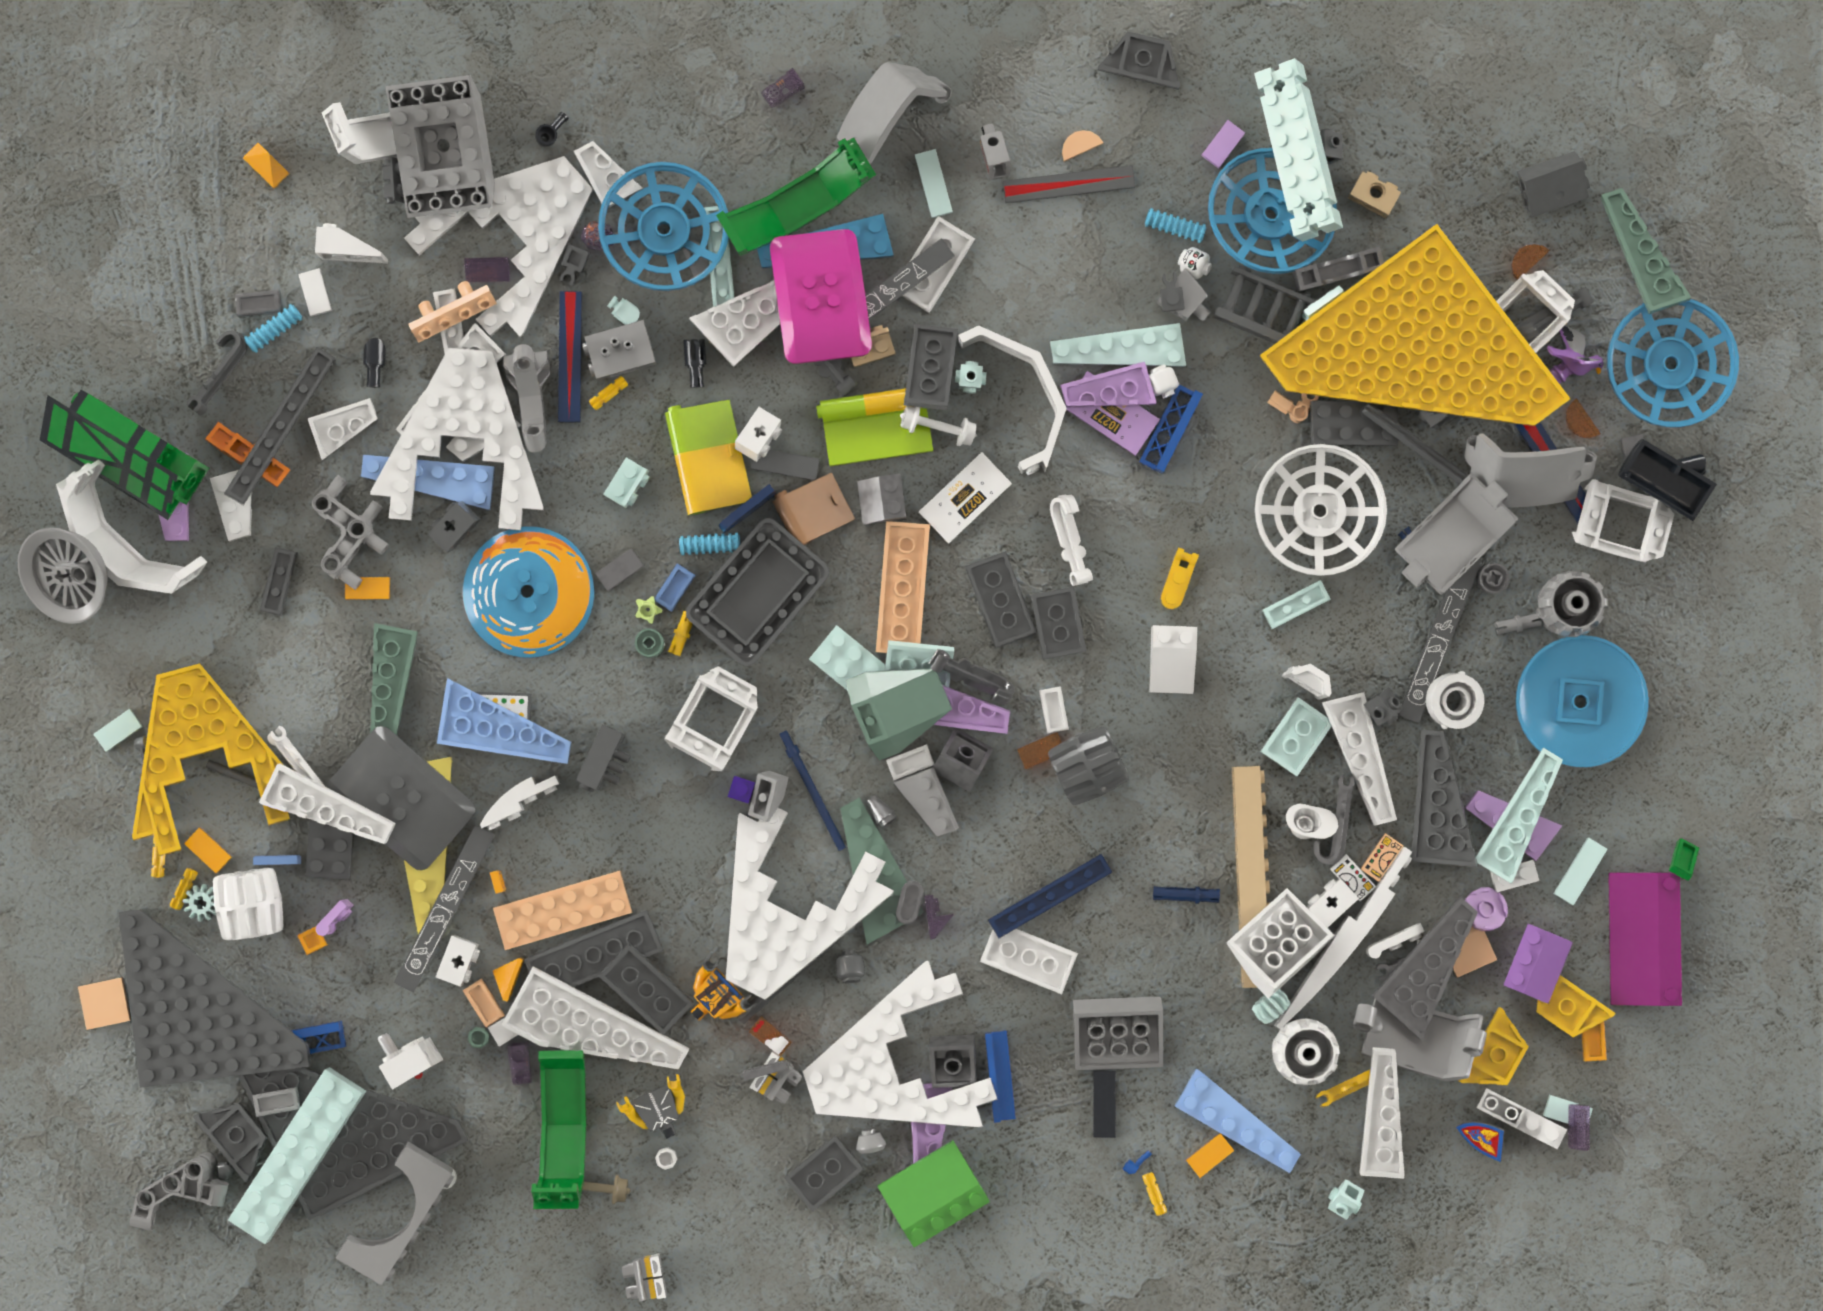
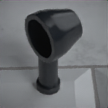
[535,112,569,147]

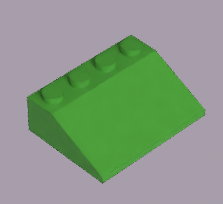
[877,1140,990,1248]

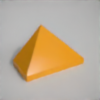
[243,143,290,189]
[493,957,524,1001]

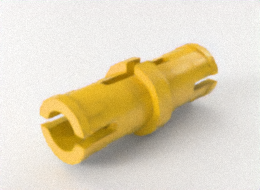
[667,611,693,657]

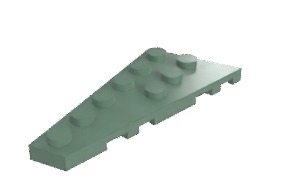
[840,797,924,945]

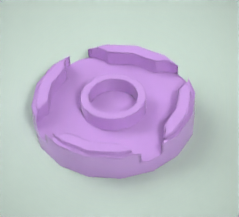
[1465,887,1508,931]

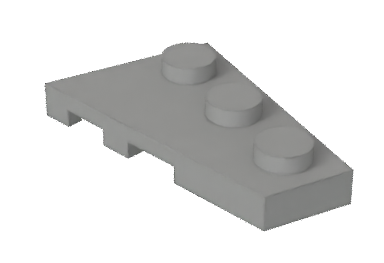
[893,768,959,836]

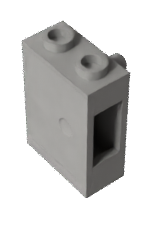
[582,320,657,381]

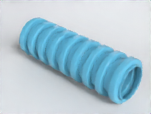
[1145,208,1206,243]
[244,304,303,353]
[679,533,740,555]

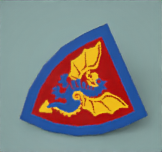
[1456,1121,1505,1162]

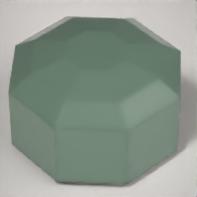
[468,1027,490,1049]

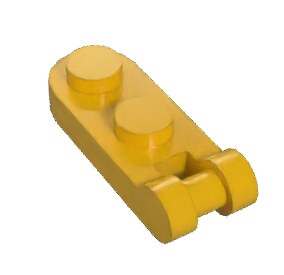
[1160,547,1199,609]

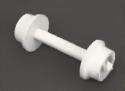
[900,406,977,446]

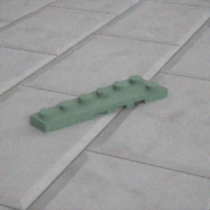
[1601,188,1691,314]
[370,623,418,735]

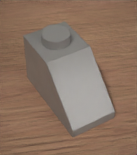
[748,771,789,822]

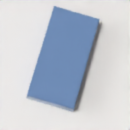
[655,563,696,612]
[253,855,301,865]

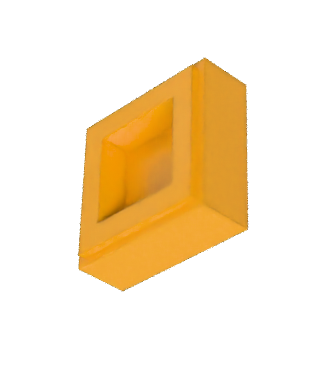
[490,870,506,894]
[297,926,328,955]

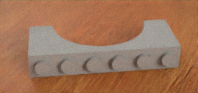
[336,1142,454,1285]

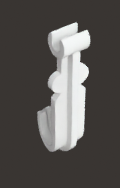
[1050,494,1093,586]
[267,726,324,786]

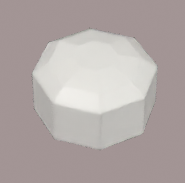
[655,1147,677,1170]

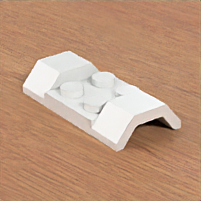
[1282,664,1332,700]

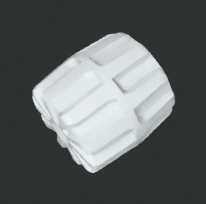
[213,868,283,940]
[1272,1018,1340,1085]

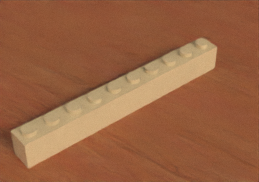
[1232,766,1270,988]

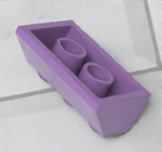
[1504,924,1573,1004]

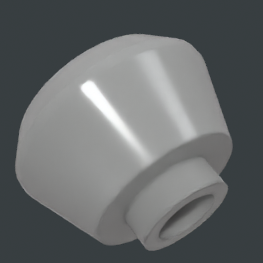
[856,1128,886,1154]

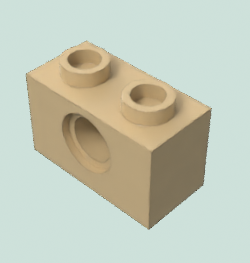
[1348,171,1401,219]

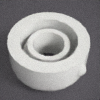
[1426,671,1484,729]

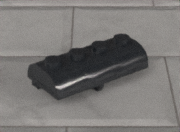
[1618,439,1717,521]

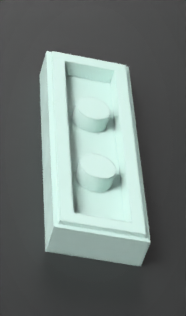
[915,149,953,218]
[1262,580,1331,629]
[1553,838,1608,905]

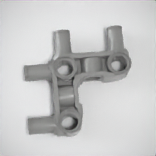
[312,475,389,590]

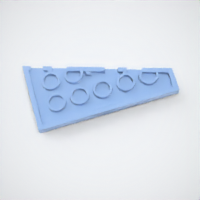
[437,678,572,764]

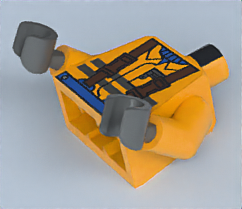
[690,955,757,1021]

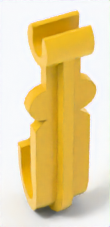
[1316,1070,1370,1108]

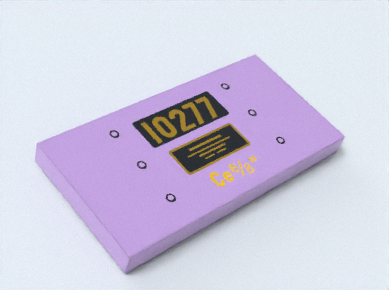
[1065,371,1160,456]

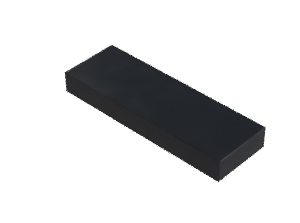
[1093,1070,1116,1138]

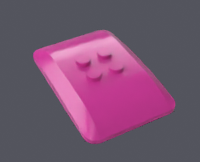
[770,229,872,364]

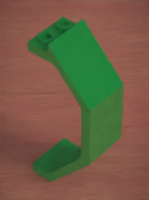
[716,137,876,256]
[531,1050,587,1209]

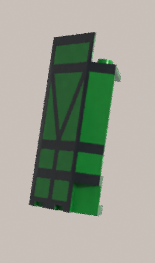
[40,389,210,520]

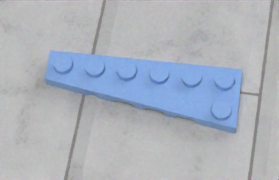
[361,455,495,510]
[1175,1068,1301,1173]

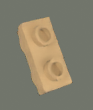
[851,325,896,368]

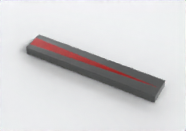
[1003,165,1135,204]

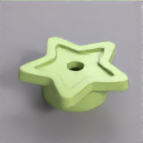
[635,596,662,624]

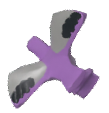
[1547,326,1603,384]

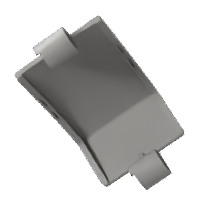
[837,62,952,164]
[1464,434,1597,508]
[1395,473,1518,595]
[1353,998,1487,1081]

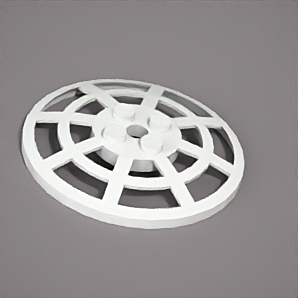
[1255,444,1387,576]

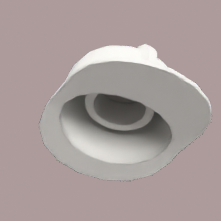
[1286,804,1338,839]

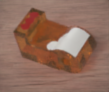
[749,1015,792,1056]

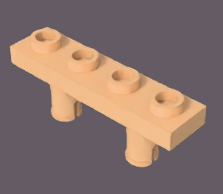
[408,281,497,343]

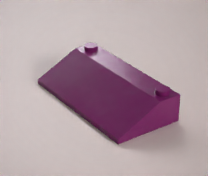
[1608,872,1682,1006]

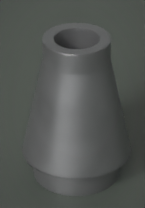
[866,795,897,828]

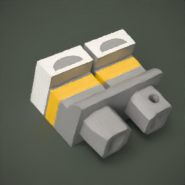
[749,1051,802,1104]
[622,1253,667,1301]

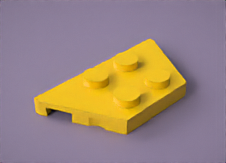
[1536,975,1616,1038]
[1458,1007,1529,1085]

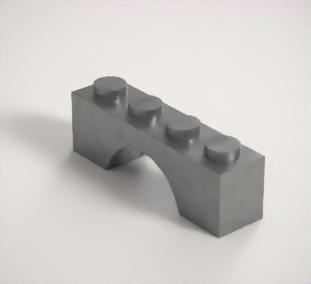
[1292,246,1384,292]

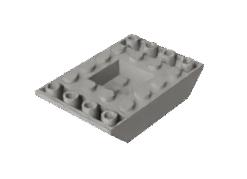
[385,75,495,218]

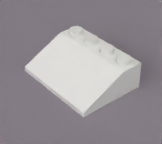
[1227,889,1334,999]

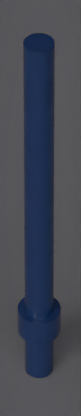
[779,730,846,851]

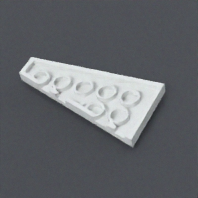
[689,280,780,367]

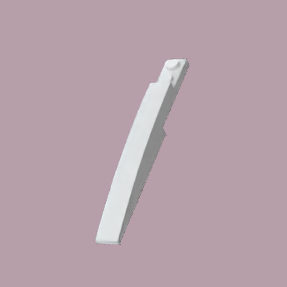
[1274,847,1412,1029]

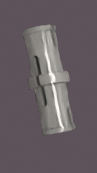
[1495,613,1542,636]

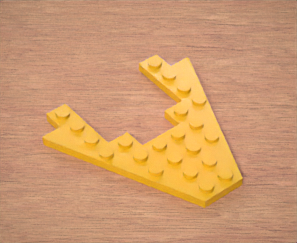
[132,663,290,856]

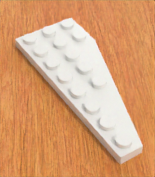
[501,966,689,1069]

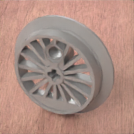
[18,528,108,624]

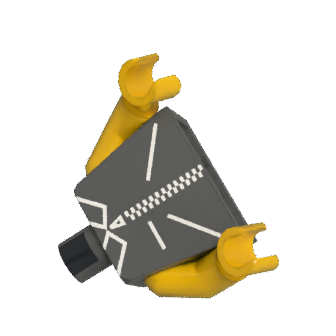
[616,1074,685,1139]

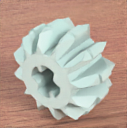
[183,884,216,922]
[1252,989,1290,1024]

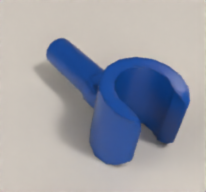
[1123,1150,1152,1174]

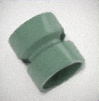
[635,628,665,658]

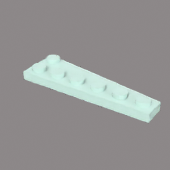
[1050,323,1186,367]
[1476,748,1563,884]

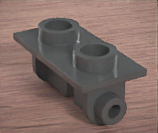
[382,157,405,204]

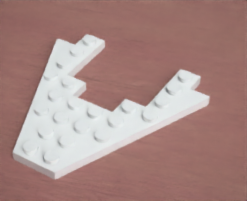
[404,156,593,338]
[370,348,544,530]
[726,808,894,1000]
[803,961,998,1128]

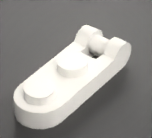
[1365,923,1424,959]

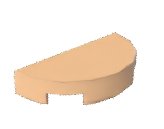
[1062,130,1103,162]

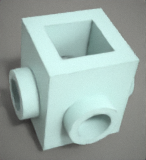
[955,361,987,394]
[1328,1179,1365,1220]

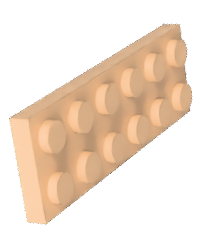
[876,521,930,653]
[493,871,633,950]

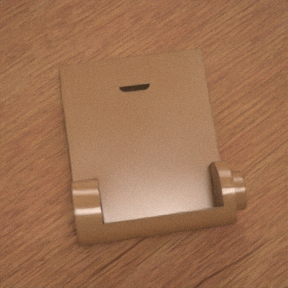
[773,473,855,547]

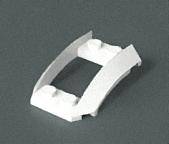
[1496,270,1575,353]
[1572,479,1674,562]
[664,666,758,771]

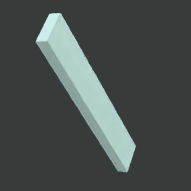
[704,206,735,307]

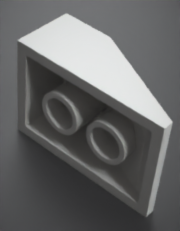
[315,223,388,264]
[1149,625,1197,694]

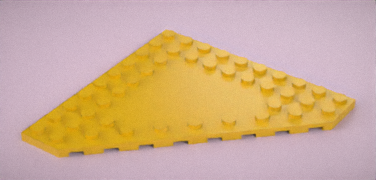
[1260,224,1570,426]

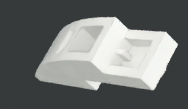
[480,776,561,830]
[1477,1088,1567,1149]

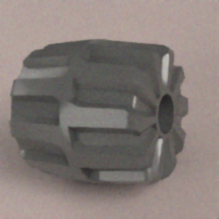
[1048,726,1129,805]

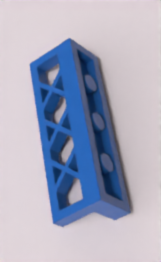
[1139,385,1203,474]
[291,1021,347,1054]
[985,1030,1016,1123]

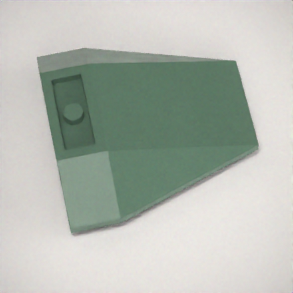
[846,669,952,761]

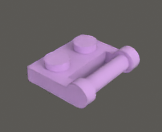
[316,899,354,936]

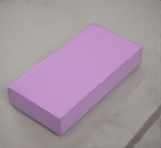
[1201,120,1245,169]

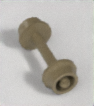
[583,1175,631,1205]

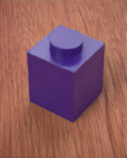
[727,776,756,804]

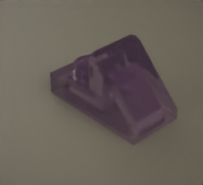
[924,894,954,940]

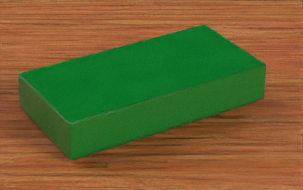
[1669,838,1700,881]

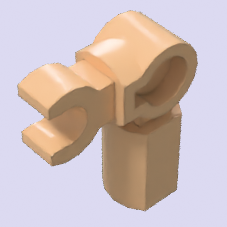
[1267,390,1319,423]

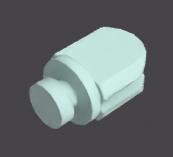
[607,296,640,325]

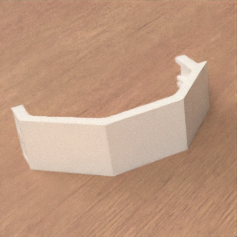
[322,102,397,164]
[958,326,1066,475]
[56,460,207,594]

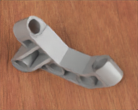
[504,344,550,452]
[130,1152,229,1231]

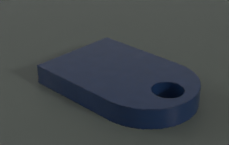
[718,484,776,533]

